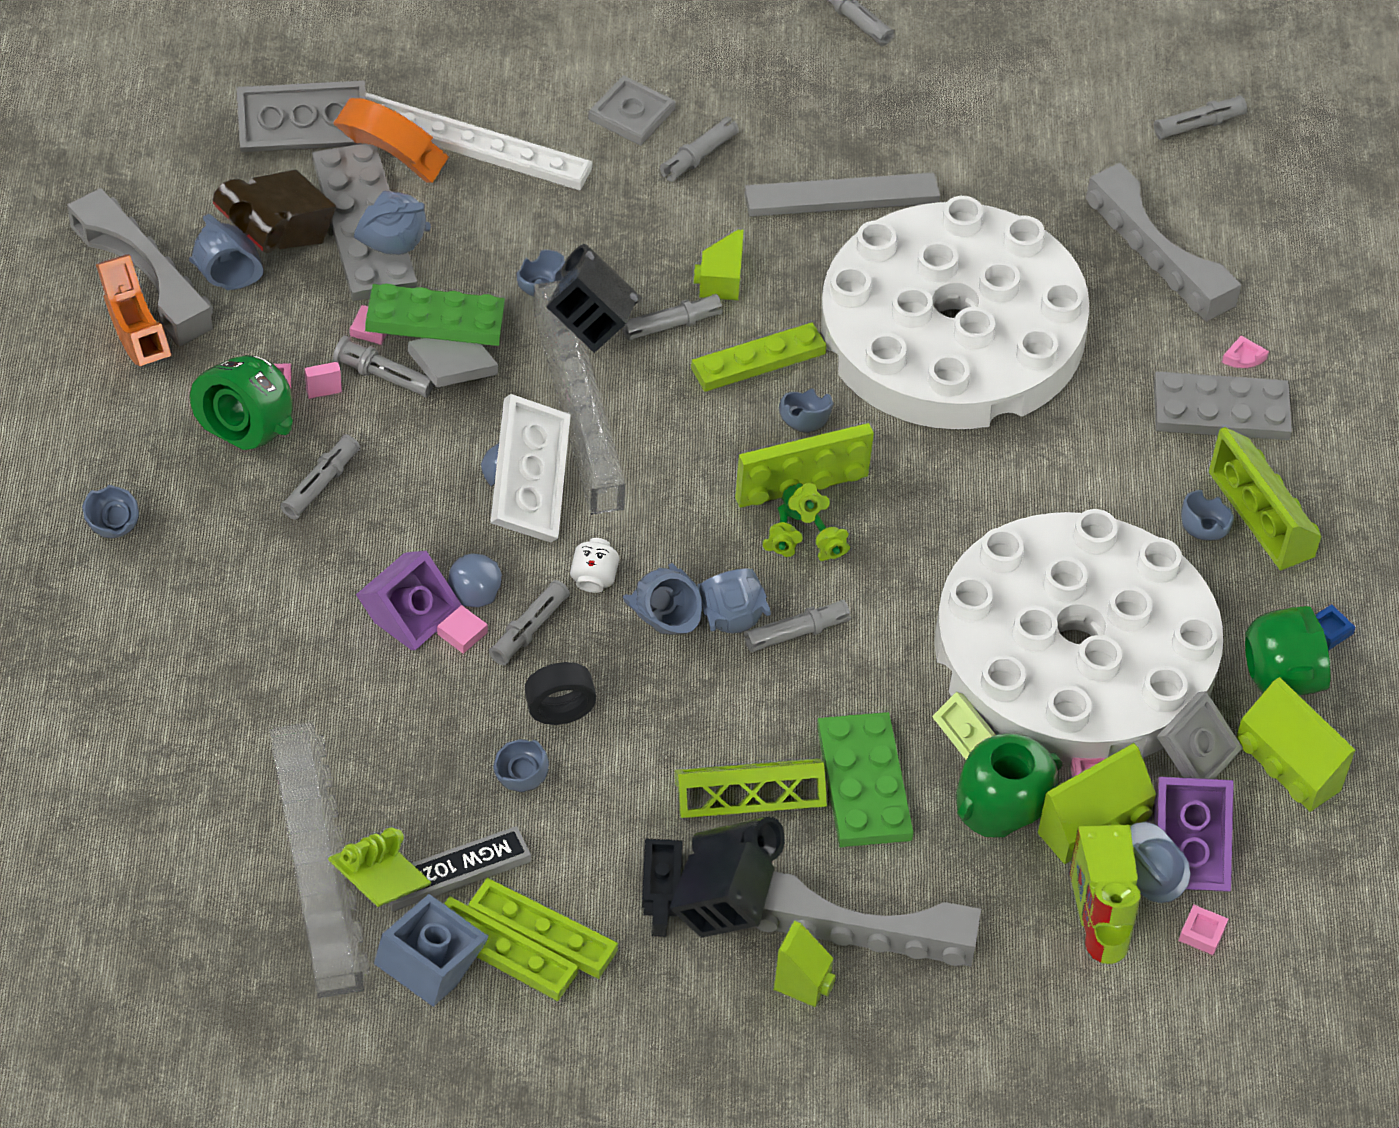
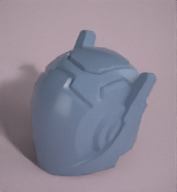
[354,191,431,255]
[189,214,263,291]
[623,563,702,635]
[697,568,771,634]

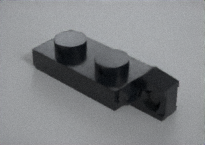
[642,838,682,937]

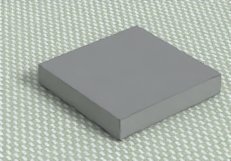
[588,75,676,146]
[408,338,498,388]
[1157,691,1243,779]

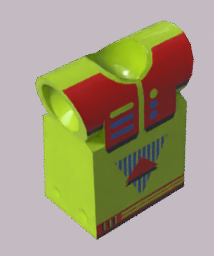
[1069,825,1140,964]

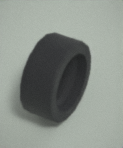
[525,662,596,725]

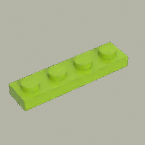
[691,322,827,392]
[468,878,618,979]
[444,896,579,1001]

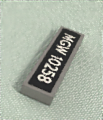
[388,826,531,912]

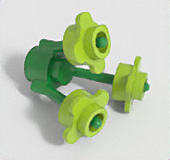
[763,482,850,562]

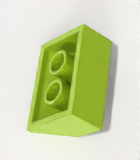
[1236,677,1355,812]
[1038,743,1156,865]

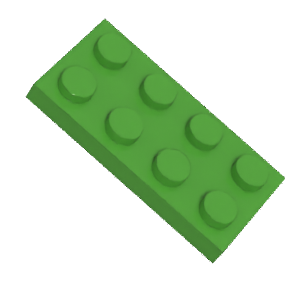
[365,284,505,346]
[817,712,913,847]

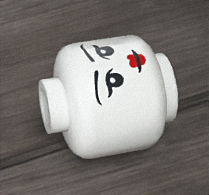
[570,538,619,593]

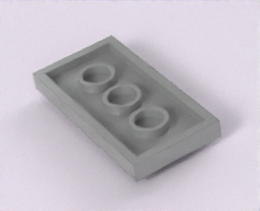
[236,80,366,152]
[1153,371,1292,440]

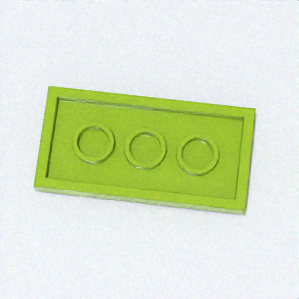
[735,423,874,508]

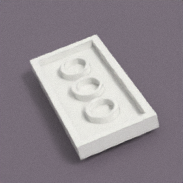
[490,394,570,543]

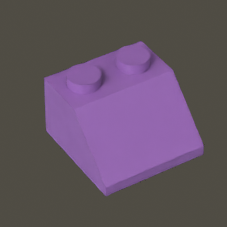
[356,550,462,650]

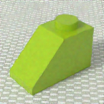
[693,230,744,301]
[774,921,836,1007]

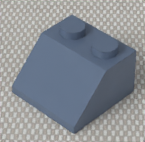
[374,894,488,1007]

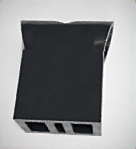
[546,244,642,353]
[670,817,785,938]

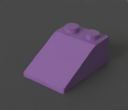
[1154,777,1234,892]

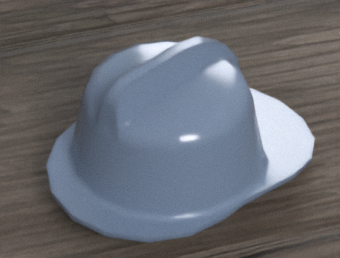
[1130,822,1191,903]

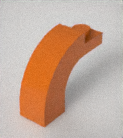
[333,98,449,183]
[96,254,172,366]

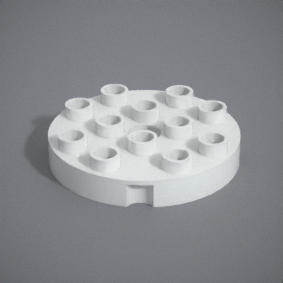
[822,196,1089,429]
[935,509,1223,766]

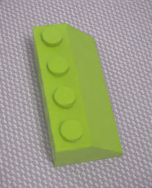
[1209,427,1321,571]

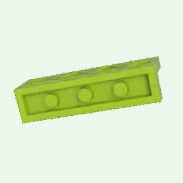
[674,758,827,818]

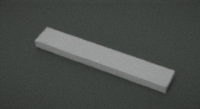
[744,173,940,217]

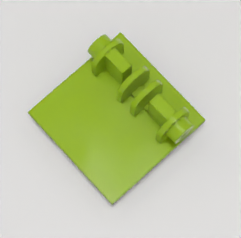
[328,827,431,907]

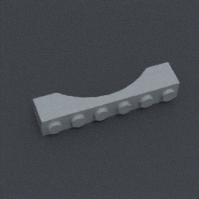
[1086,163,1242,322]
[67,188,214,347]
[755,871,981,966]

